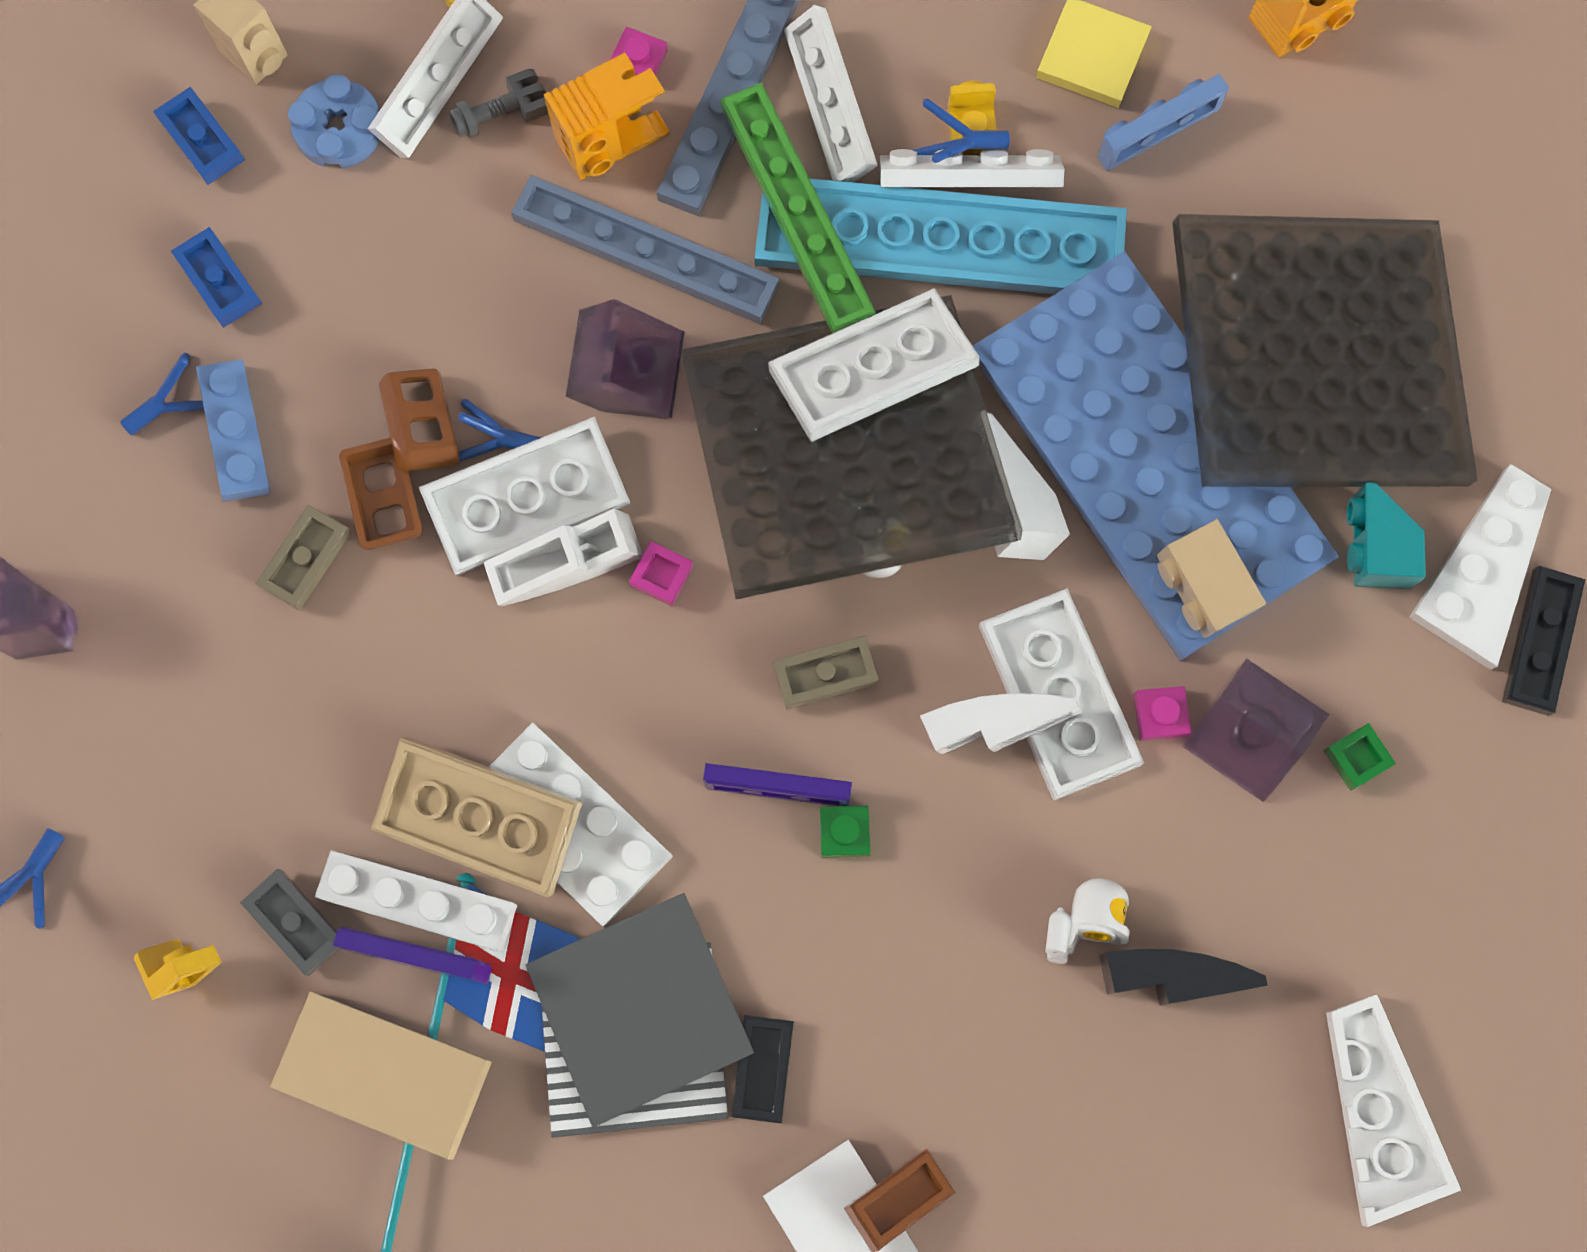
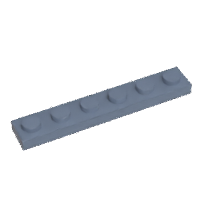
[657,0,800,216]
[511,175,780,325]

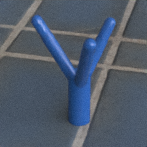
[913,99,1010,163]
[120,353,204,436]
[458,399,542,462]
[0,828,65,929]

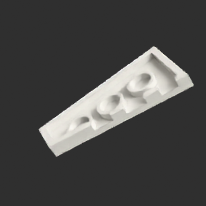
[1409,464,1551,670]
[1326,995,1461,1227]

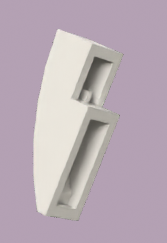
[483,508,643,606]
[920,693,1082,755]

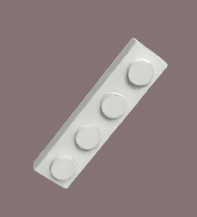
[367,0,503,158]
[784,5,878,183]
[879,149,1065,187]
[315,850,517,953]

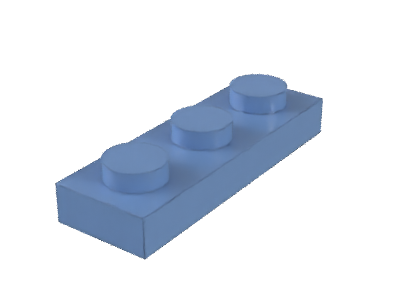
[1098,73,1229,171]
[196,359,270,502]

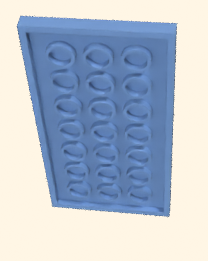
[973,251,1339,661]

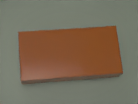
[844,1149,956,1252]

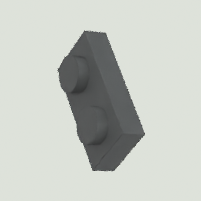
[240,869,339,976]

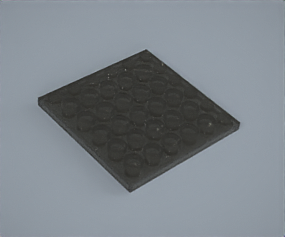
[1172,214,1478,487]
[681,295,1022,600]

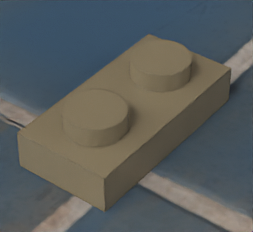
[255,505,352,611]
[773,635,879,710]

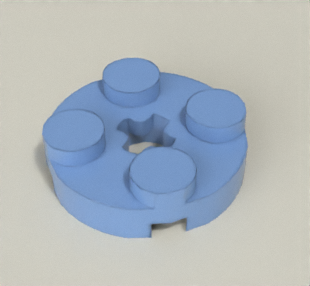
[288,74,380,168]

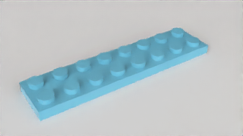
[754,179,1127,295]

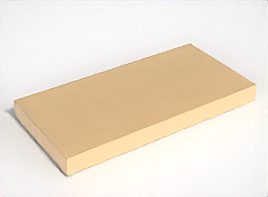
[371,737,583,897]
[270,991,492,1160]

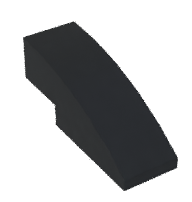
[1099,949,1268,1006]

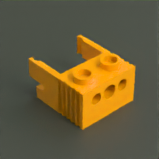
[1248,0,1358,58]
[543,53,670,181]

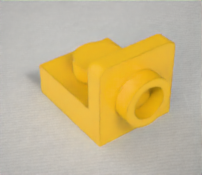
[947,80,997,155]
[134,939,222,1000]

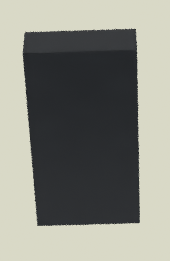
[731,1015,794,1124]

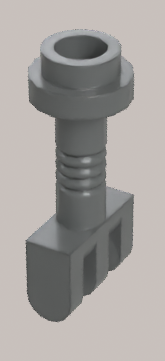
[449,69,548,138]

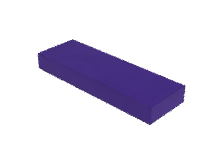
[703,763,852,806]
[333,927,492,985]

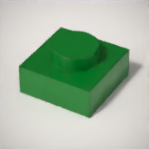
[1324,723,1396,791]
[819,805,871,858]

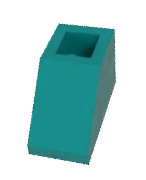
[1346,482,1426,589]

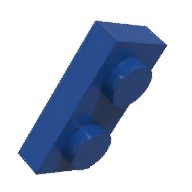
[153,87,245,185]
[171,227,262,328]

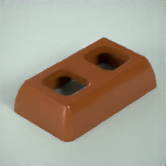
[379,368,460,471]
[339,438,422,550]

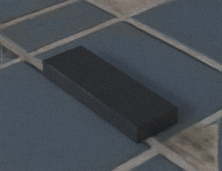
[1502,566,1585,716]

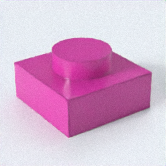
[610,27,668,76]
[629,541,694,607]
[1134,686,1191,741]

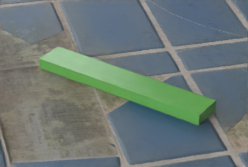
[720,82,876,334]

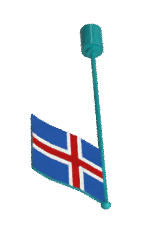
[381,873,580,1252]

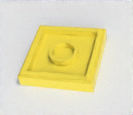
[1036,0,1152,108]

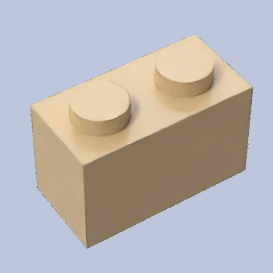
[193,0,288,85]
[1156,519,1267,639]

